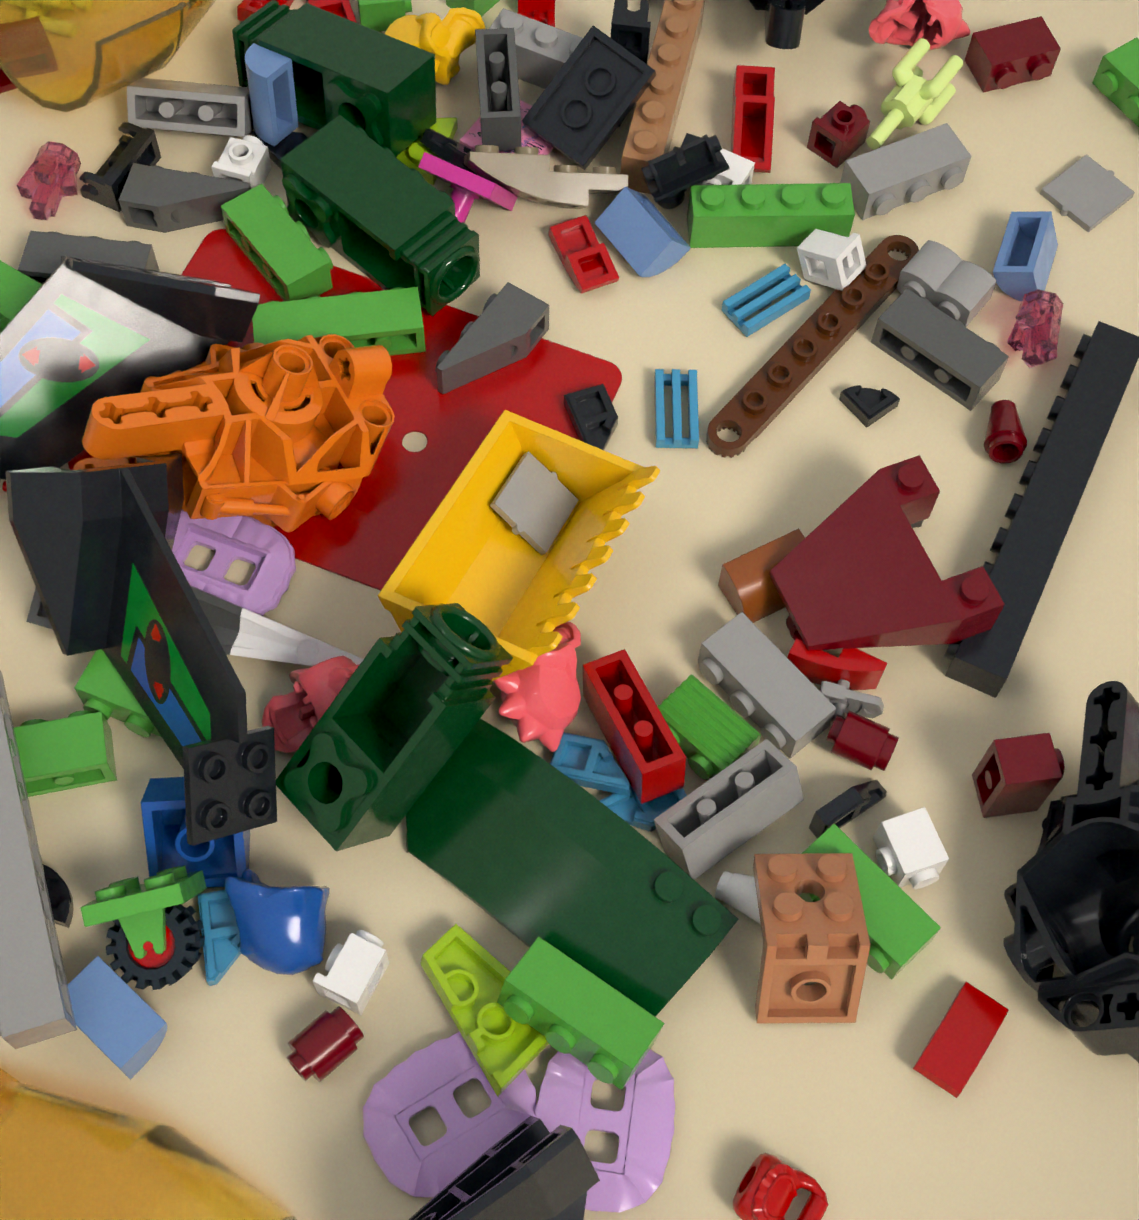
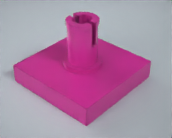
[418,152,518,223]

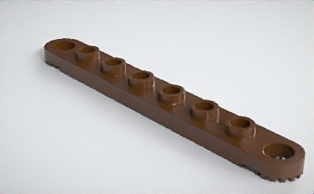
[706,235,919,458]

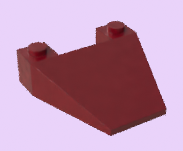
[769,455,1005,650]

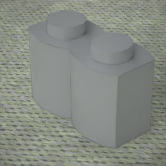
[897,240,996,327]

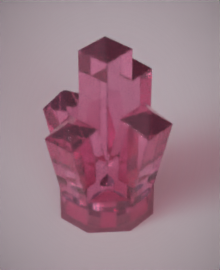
[16,141,81,220]
[1007,289,1064,369]

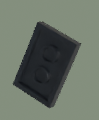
[522,26,656,170]

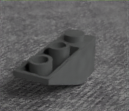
[119,163,251,233]
[435,282,549,394]

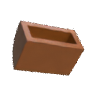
[718,528,805,623]

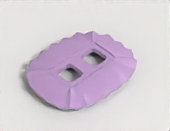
[172,509,296,616]
[363,1031,537,1198]
[535,1049,676,1213]

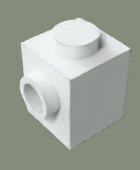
[873,807,949,889]

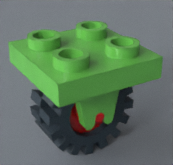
[80,865,207,990]

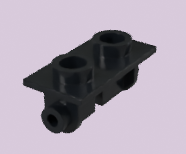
[641,134,730,202]

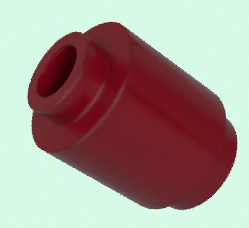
[826,710,899,771]
[286,1006,364,1082]

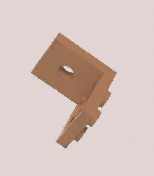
[753,853,870,1023]

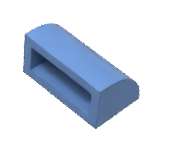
[245,43,299,146]
[594,187,691,277]
[993,211,1058,305]
[68,956,167,1080]

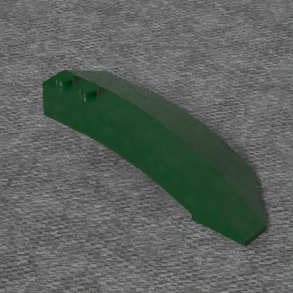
[406,718,739,1017]

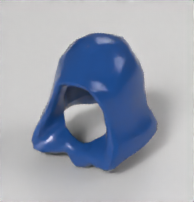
[225,869,330,975]

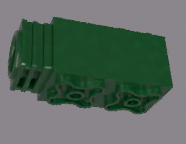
[232,0,437,157]
[280,115,480,316]
[276,603,513,851]

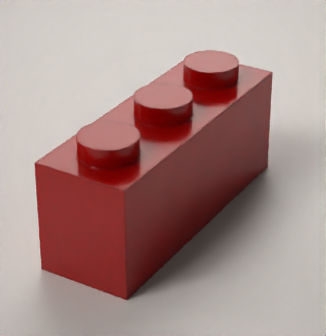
[582,649,686,804]

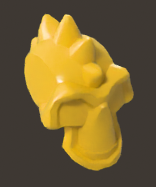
[385,7,485,85]

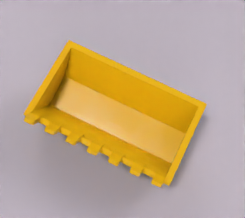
[377,410,660,681]

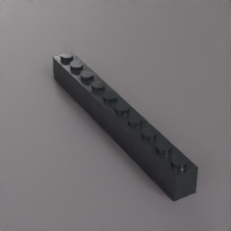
[944,321,1139,698]

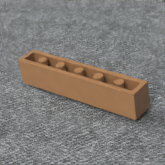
[620,0,705,194]

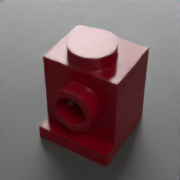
[807,101,870,168]

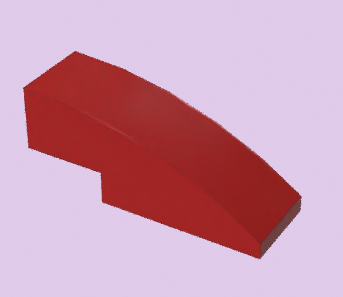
[731,65,775,173]

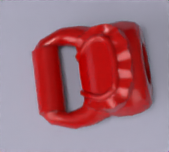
[733,1153,829,1220]

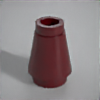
[984,400,1027,464]

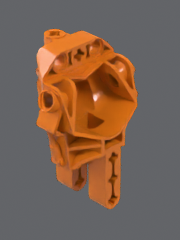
[73,334,395,532]

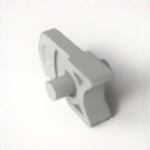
[820,679,884,719]

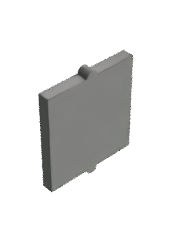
[1040,154,1135,232]
[490,451,579,555]

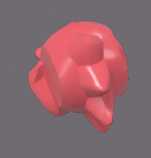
[869,0,970,50]
[494,622,581,752]
[262,656,360,753]

